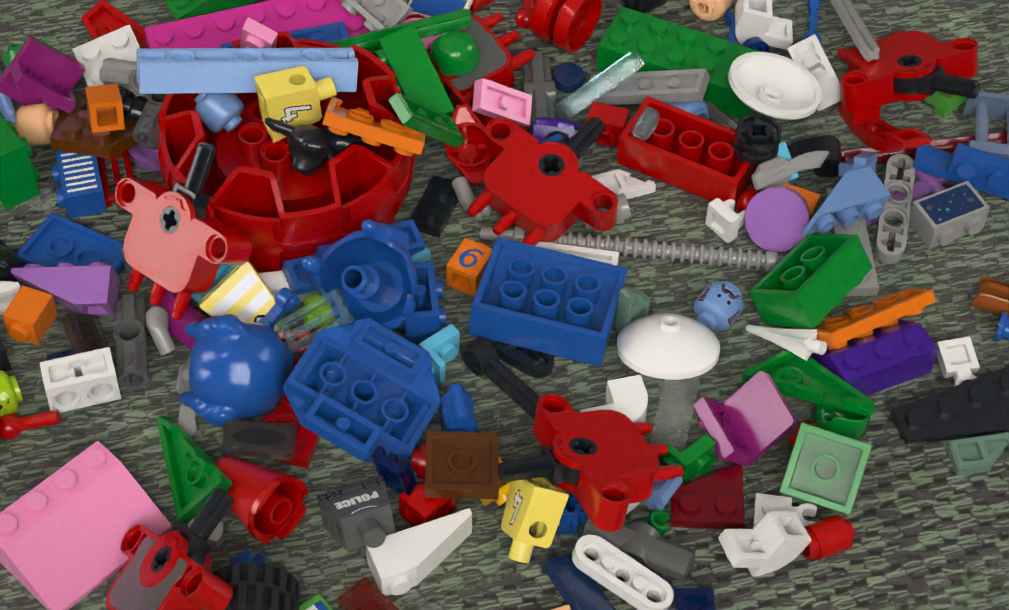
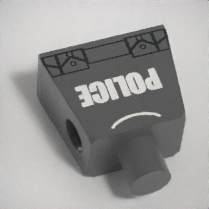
[317,476,396,550]

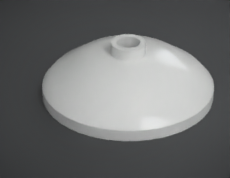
[728,52,822,120]
[616,313,720,380]

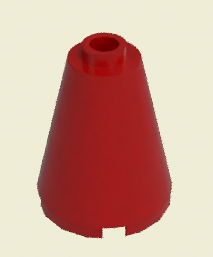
[215,456,308,544]

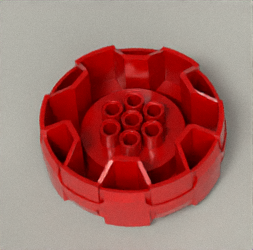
[157,31,416,273]

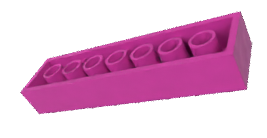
[145,0,376,52]

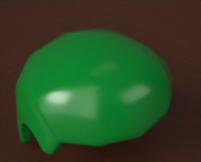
[430,29,481,77]
[813,404,871,440]

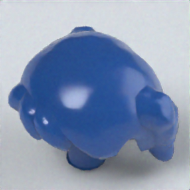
[302,219,418,330]
[179,314,294,427]

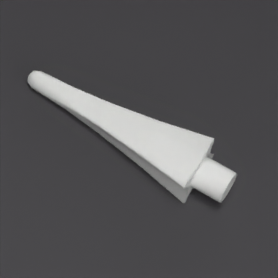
[745,324,827,361]

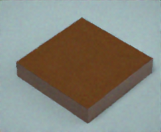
[425,431,499,500]

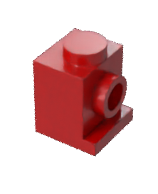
[585,101,630,147]
[399,482,456,527]

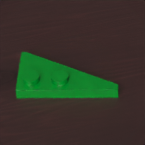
[742,350,874,416]
[156,415,233,523]

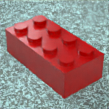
[617,96,758,206]

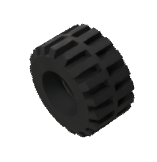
[213,562,300,610]

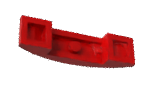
[837,102,931,153]

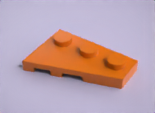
[322,97,426,156]

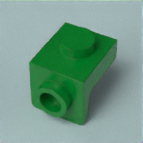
[659,434,716,485]

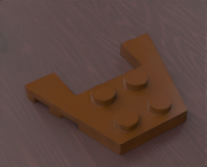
[50,94,139,159]

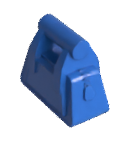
[439,383,479,432]

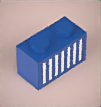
[51,150,107,219]

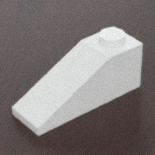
[366,508,472,597]

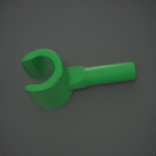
[624,510,669,537]

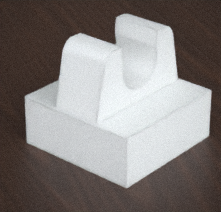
[705,198,746,243]

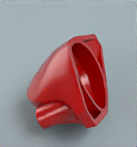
[445,104,491,185]

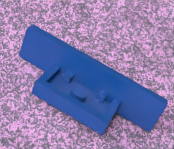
[913,143,1009,200]

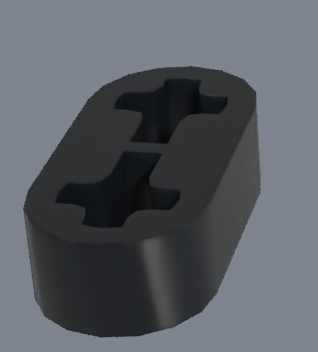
[495,341,554,378]

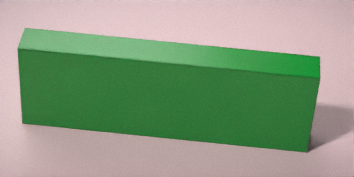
[388,93,464,148]

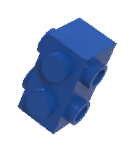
[398,262,446,343]

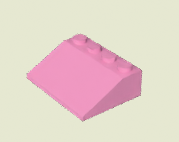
[0,441,173,610]

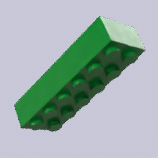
[596,6,774,120]

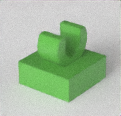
[924,91,967,119]

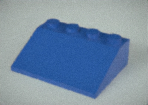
[468,237,628,367]

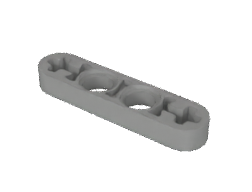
[874,154,916,264]

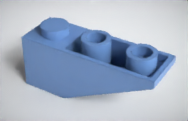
[803,166,891,235]

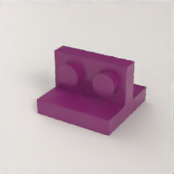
[0,35,86,114]

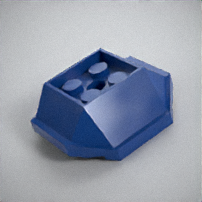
[283,317,441,462]

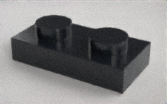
[410,175,459,238]

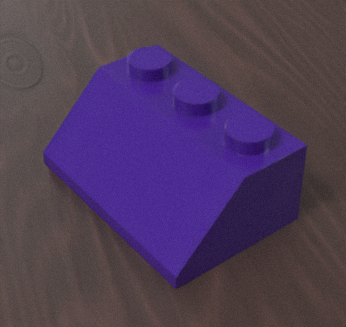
[810,319,938,396]

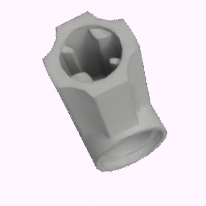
[99,58,146,96]

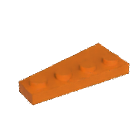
[789,288,936,350]

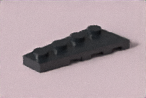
[890,366,1009,444]

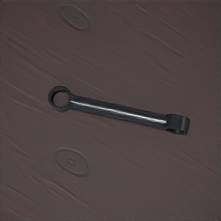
[461,337,540,419]

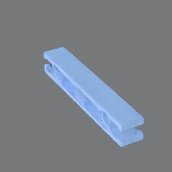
[136,48,359,94]

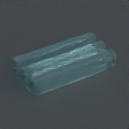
[277,289,355,353]

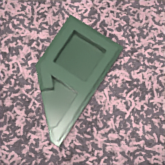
[614,288,650,332]
[946,432,1009,476]

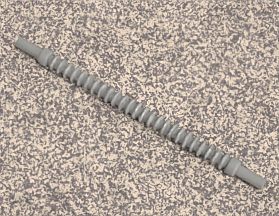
[480,226,785,272]

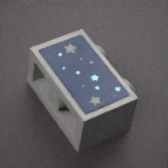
[909,181,990,249]

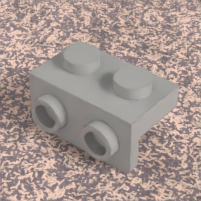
[341,0,413,31]

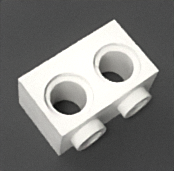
[787,34,841,112]
[39,347,121,413]

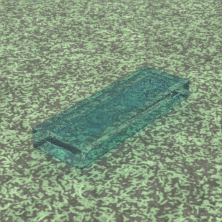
[556,52,646,119]

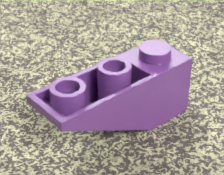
[11,262,120,317]

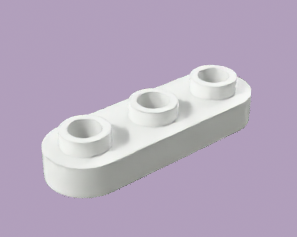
[572,535,674,610]

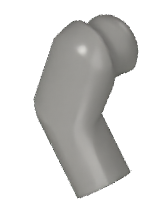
[452,176,492,221]
[145,306,176,355]

